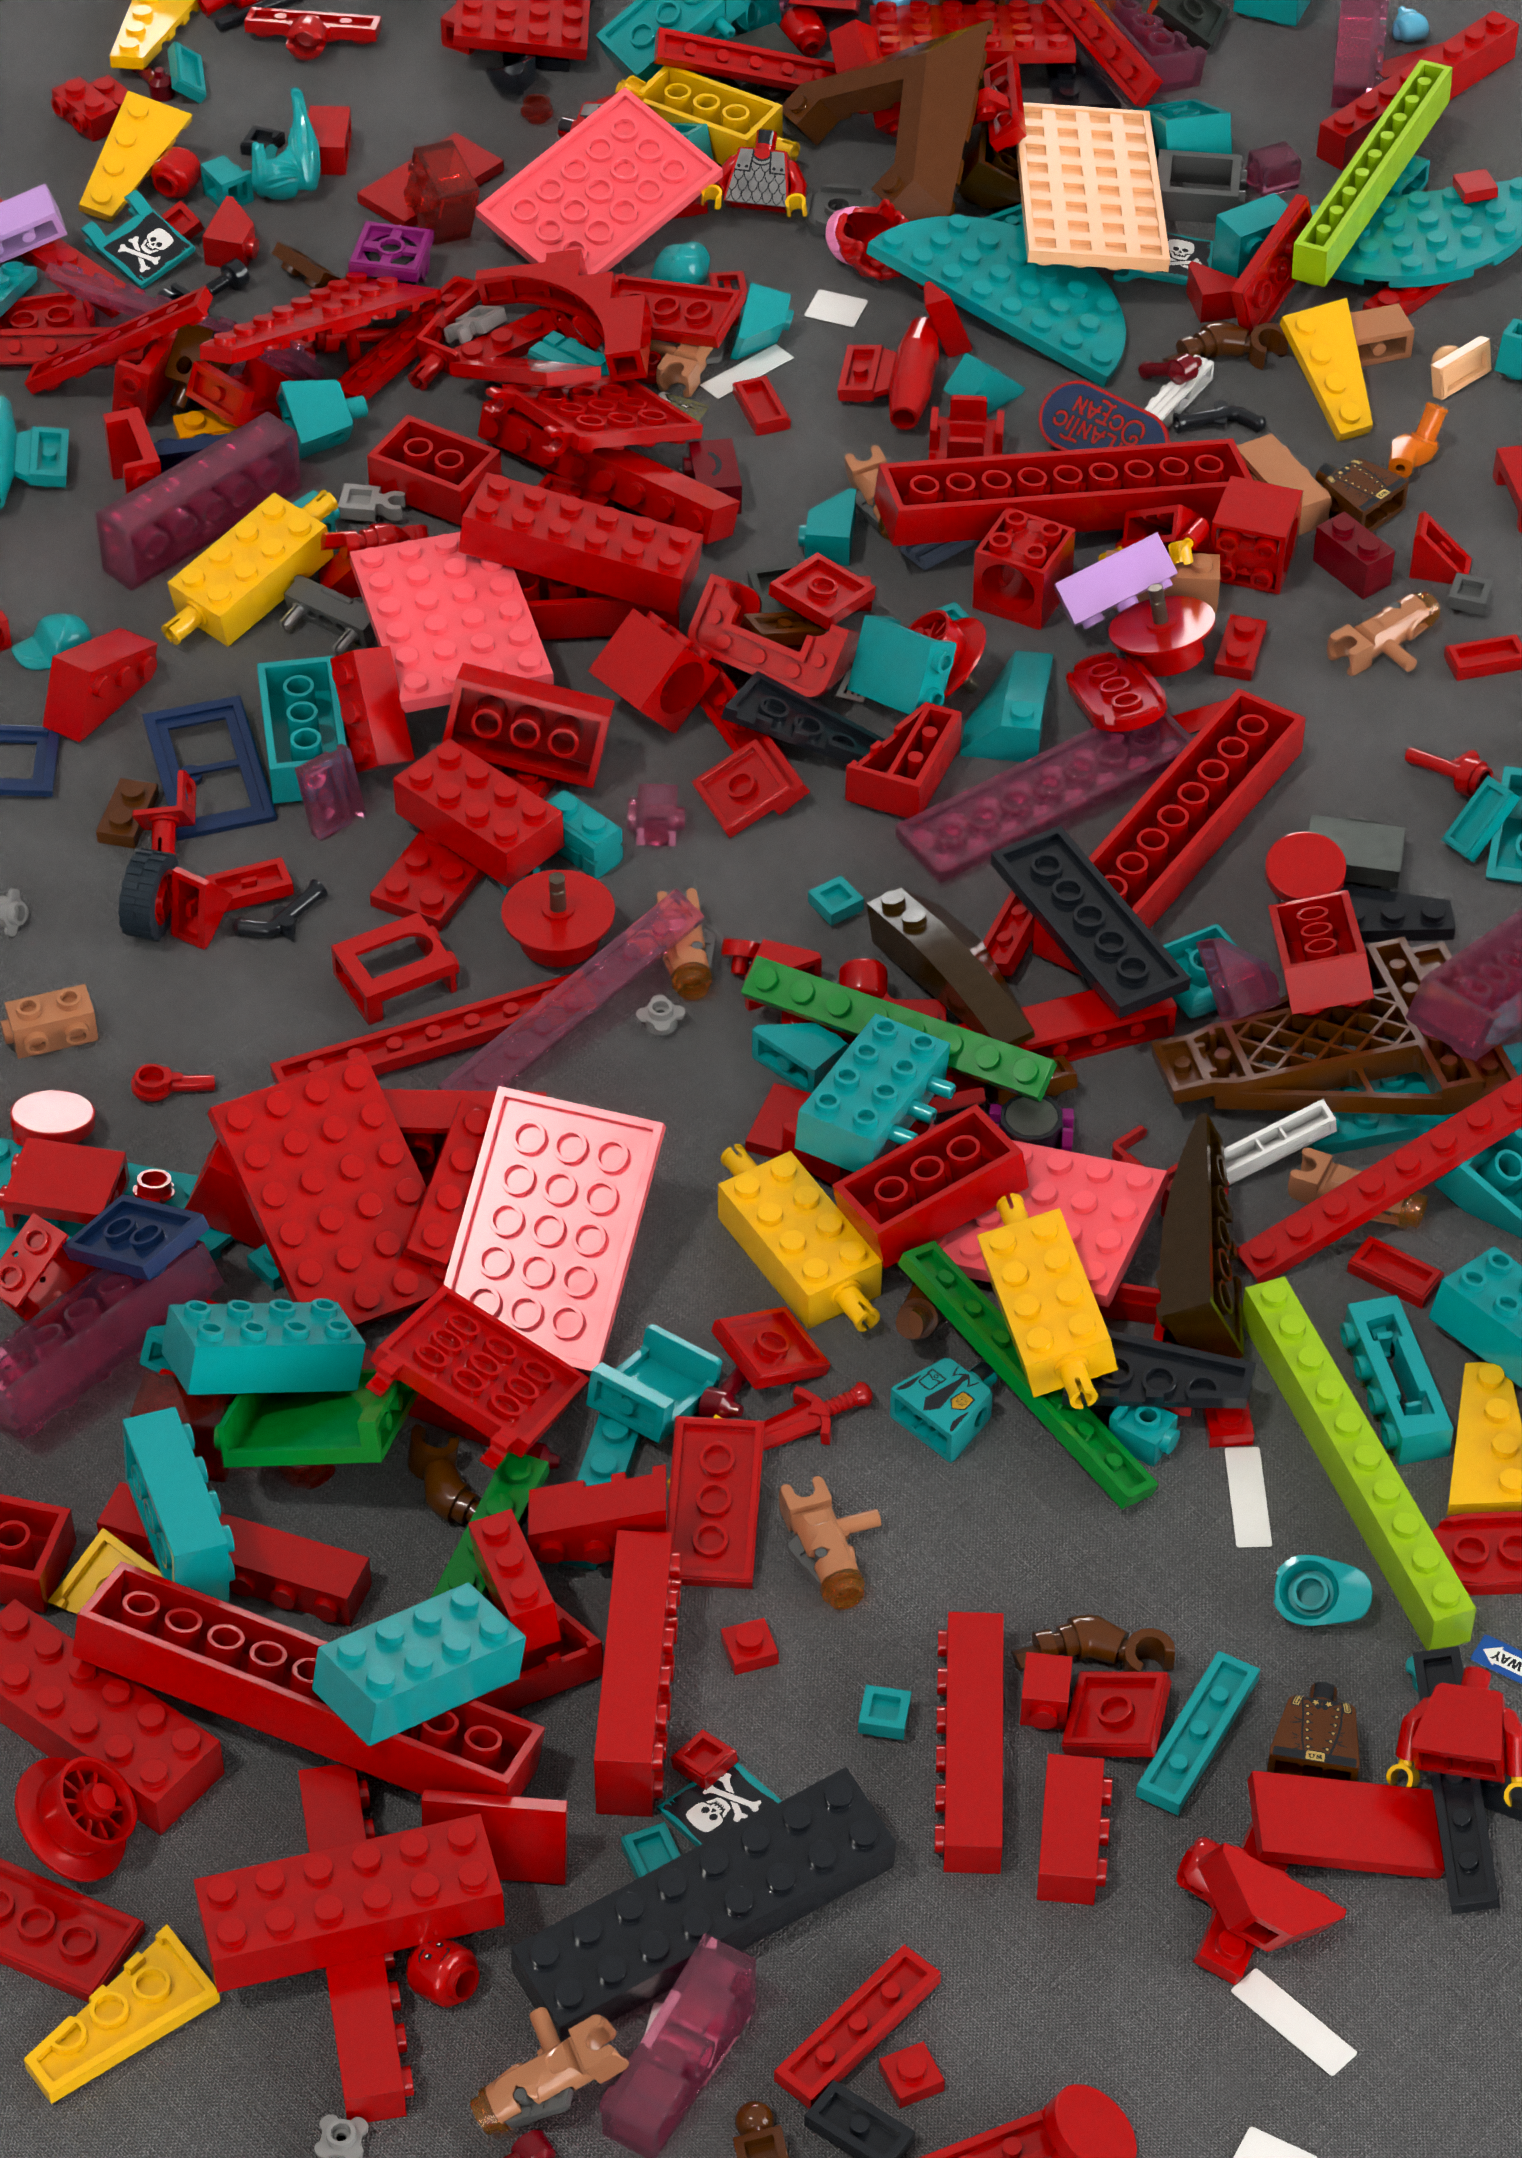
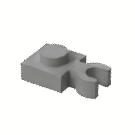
[443,305,507,344]
[338,483,406,522]

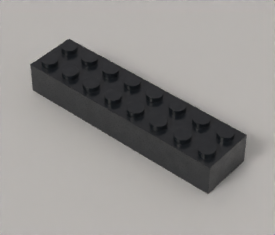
[511,1767,897,2042]

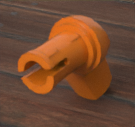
[1388,402,1449,478]

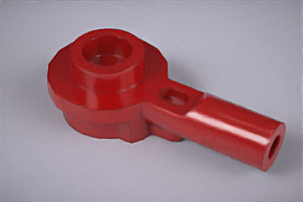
[131,1064,215,1102]

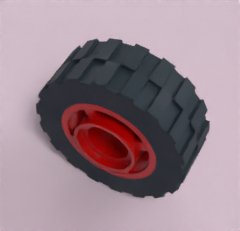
[118,848,179,941]

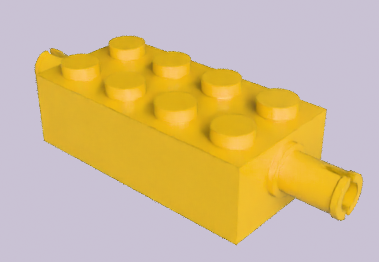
[615,65,800,165]
[161,489,338,647]
[718,1144,882,1332]
[977,1193,1118,1409]

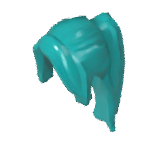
[251,87,321,200]

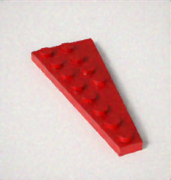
[199,271,441,364]

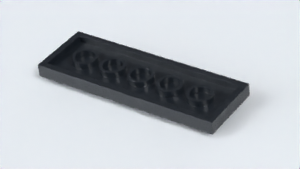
[991,825,1191,1019]

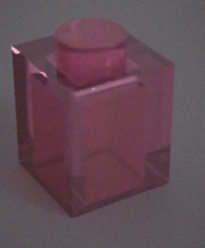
[1245,141,1301,197]

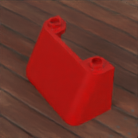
[687,573,860,698]

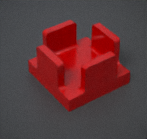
[928,395,1005,460]

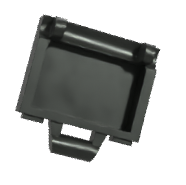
[717,22,803,102]
[1309,815,1406,891]

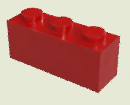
[330,645,415,773]
[468,1509,561,1652]
[1037,1754,1113,1905]

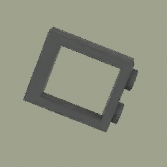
[1157,149,1248,223]

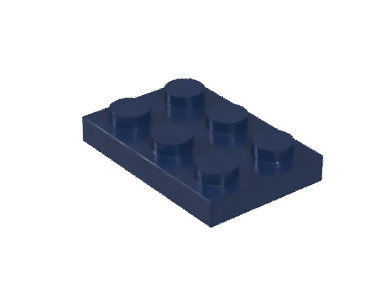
[62,1194,210,1281]

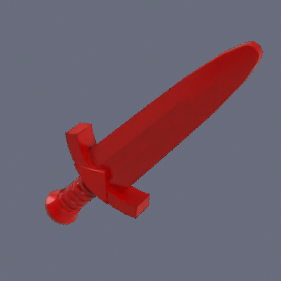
[763,1381,873,1452]

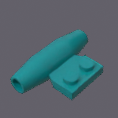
[0,395,69,509]

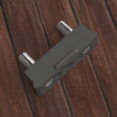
[279,575,376,655]

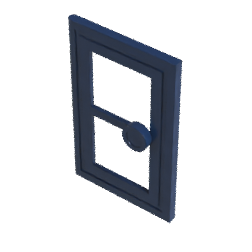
[142,695,278,841]
[0,724,60,797]

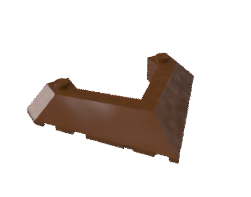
[782,19,994,221]

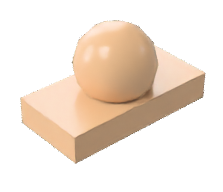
[1431,336,1492,400]

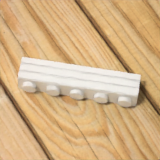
[1144,355,1214,428]
[1224,1099,1337,1185]

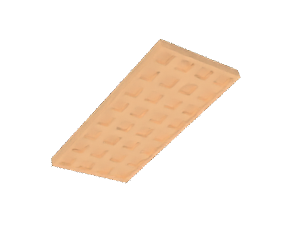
[1016,102,1170,273]

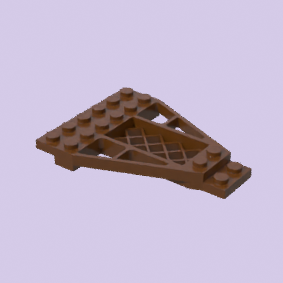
[1151,937,1518,1116]

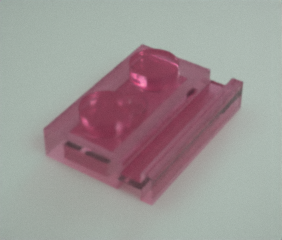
[295,743,367,840]

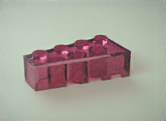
[1094,0,1207,94]
[1331,0,1389,108]
[599,1933,756,2158]

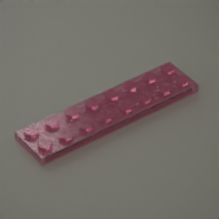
[44,262,324,380]
[895,712,1193,884]

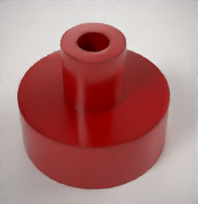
[721,938,761,976]

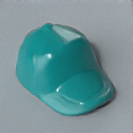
[732,0,781,34]
[651,241,710,285]
[11,613,92,671]
[1273,1555,1373,1626]

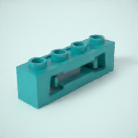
[1339,1295,1454,1466]

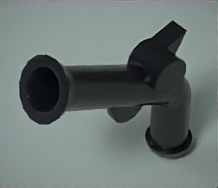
[1173,400,1266,434]
[232,879,328,943]

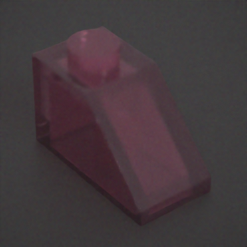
[1196,937,1281,1020]

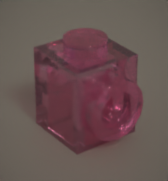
[627,784,685,846]

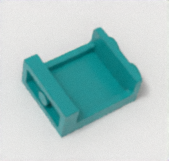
[847,615,957,715]
[586,1324,723,1443]

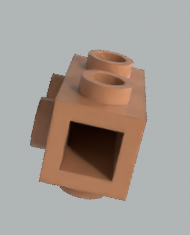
[0,984,98,1059]

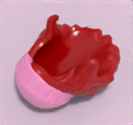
[825,199,910,281]

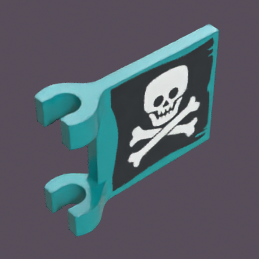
[81,190,196,290]
[1113,232,1214,286]
[657,1762,782,1847]

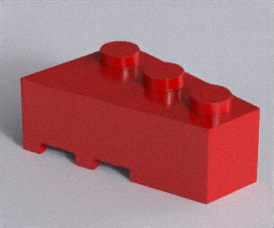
[42,628,158,743]
[845,702,962,821]
[528,1464,666,1564]
[474,1601,603,1713]

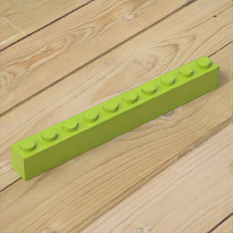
[1292,59,1453,287]
[1243,1276,1476,1651]

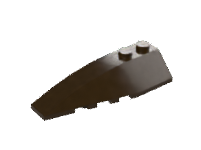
[957,64,1021,209]
[866,887,1035,1046]
[1156,1113,1244,1359]

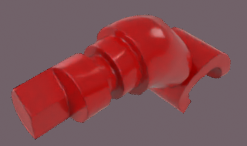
[321,523,429,559]

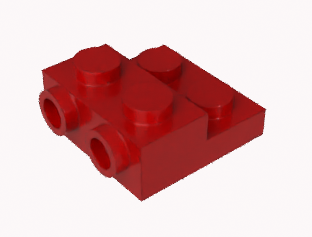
[51,75,129,142]

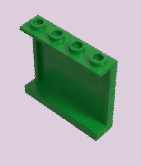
[214,1369,419,1468]

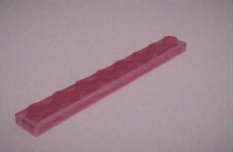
[437,888,705,1091]

